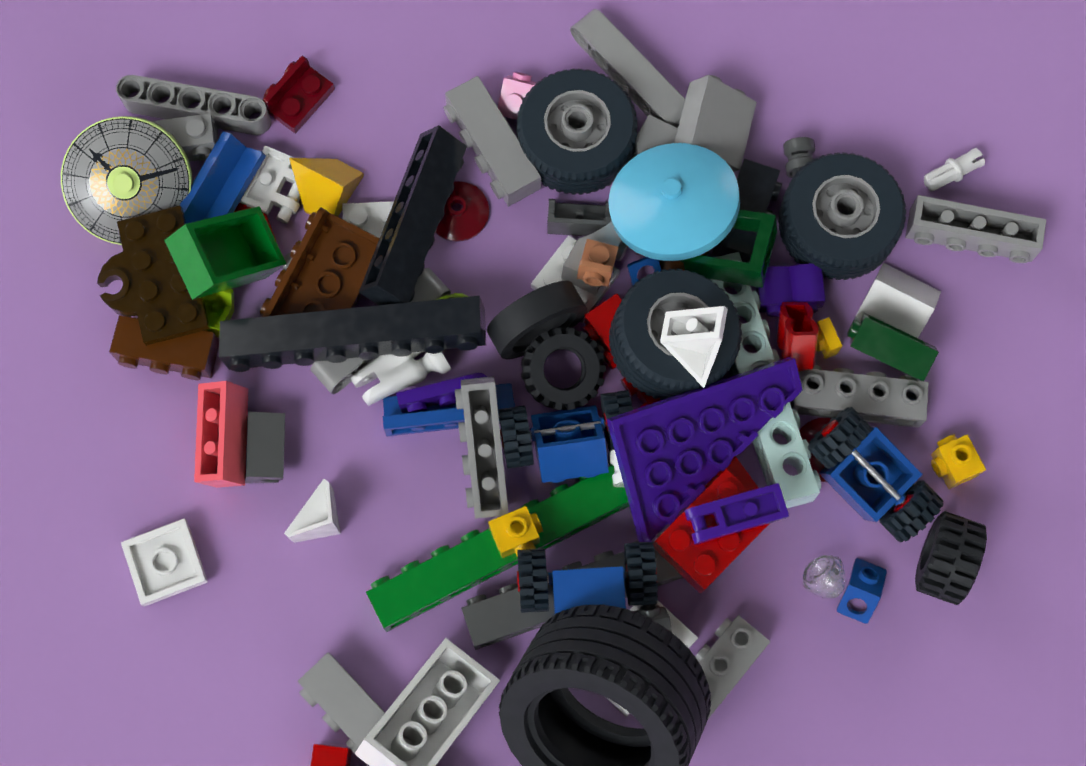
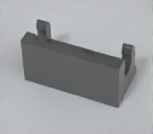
[547,199,612,236]
[245,412,285,483]

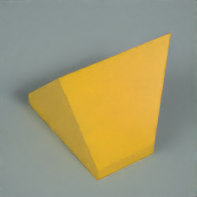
[289,158,364,217]

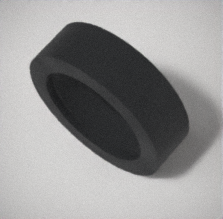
[487,281,587,360]

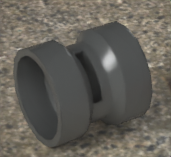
[783,137,815,178]

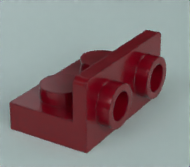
[263,55,335,134]

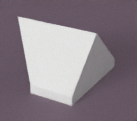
[660,306,728,388]
[284,479,341,543]

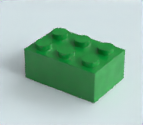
[164,206,287,300]

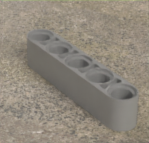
[570,9,685,128]
[116,75,271,135]
[310,268,451,394]

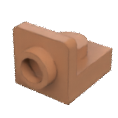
[577,239,619,287]

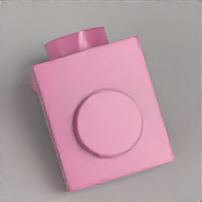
[498,72,537,120]

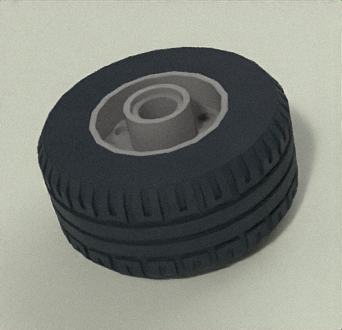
[517,68,638,195]
[778,152,906,280]
[609,269,742,400]

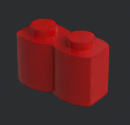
[777,302,819,372]

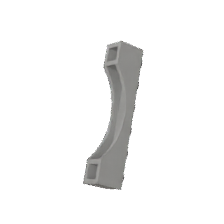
[561,115,678,295]

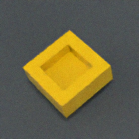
[816,317,842,359]

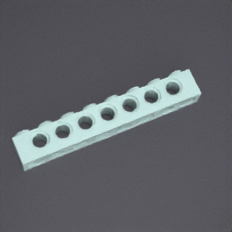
[710,252,821,508]

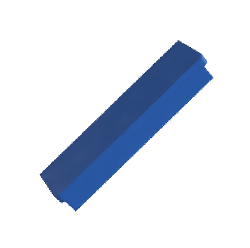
[180,132,266,224]
[382,383,515,437]

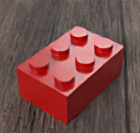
[653,468,770,594]

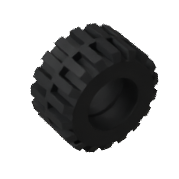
[521,327,606,410]
[915,511,987,605]

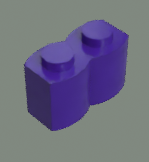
[756,264,826,317]

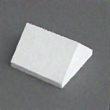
[856,263,941,338]

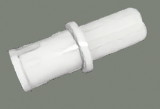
[924,148,985,191]

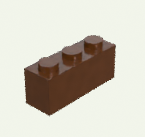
[109,315,219,380]

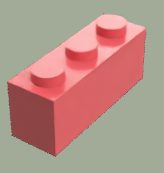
[194,381,248,488]

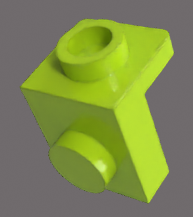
[203,289,234,338]

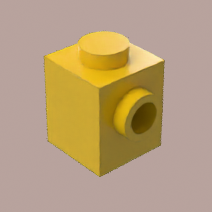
[931,434,986,489]
[488,506,543,558]

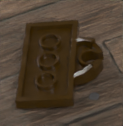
[97,205,210,346]

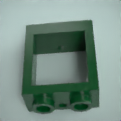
[680,209,777,288]
[847,313,939,382]

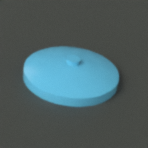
[608,143,740,261]

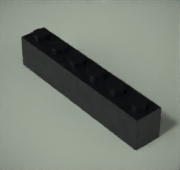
[359,125,467,305]

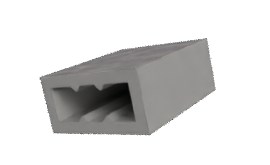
[674,75,757,172]

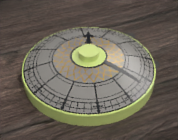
[61,116,193,245]

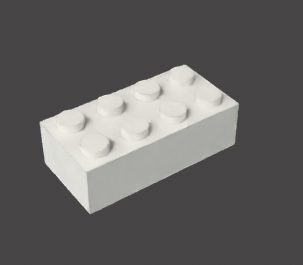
[355,638,500,766]

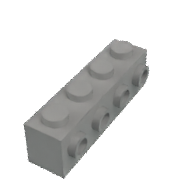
[443,76,541,207]
[151,113,219,162]
[905,195,1046,263]
[790,365,929,428]
[455,376,509,519]
[695,615,771,719]

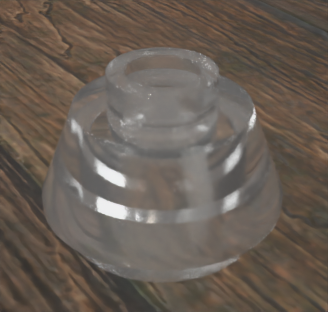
[802,555,847,599]

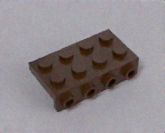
[260,207,379,317]

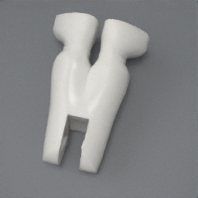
[351,351,451,406]

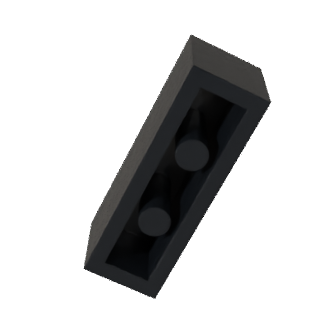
[712,159,783,263]

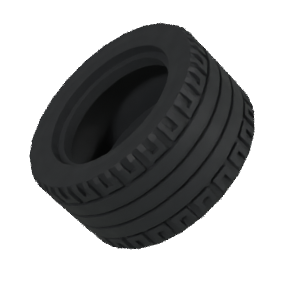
[499,604,711,766]

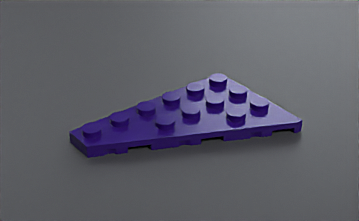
[606,357,803,542]

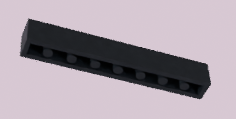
[219,295,486,372]

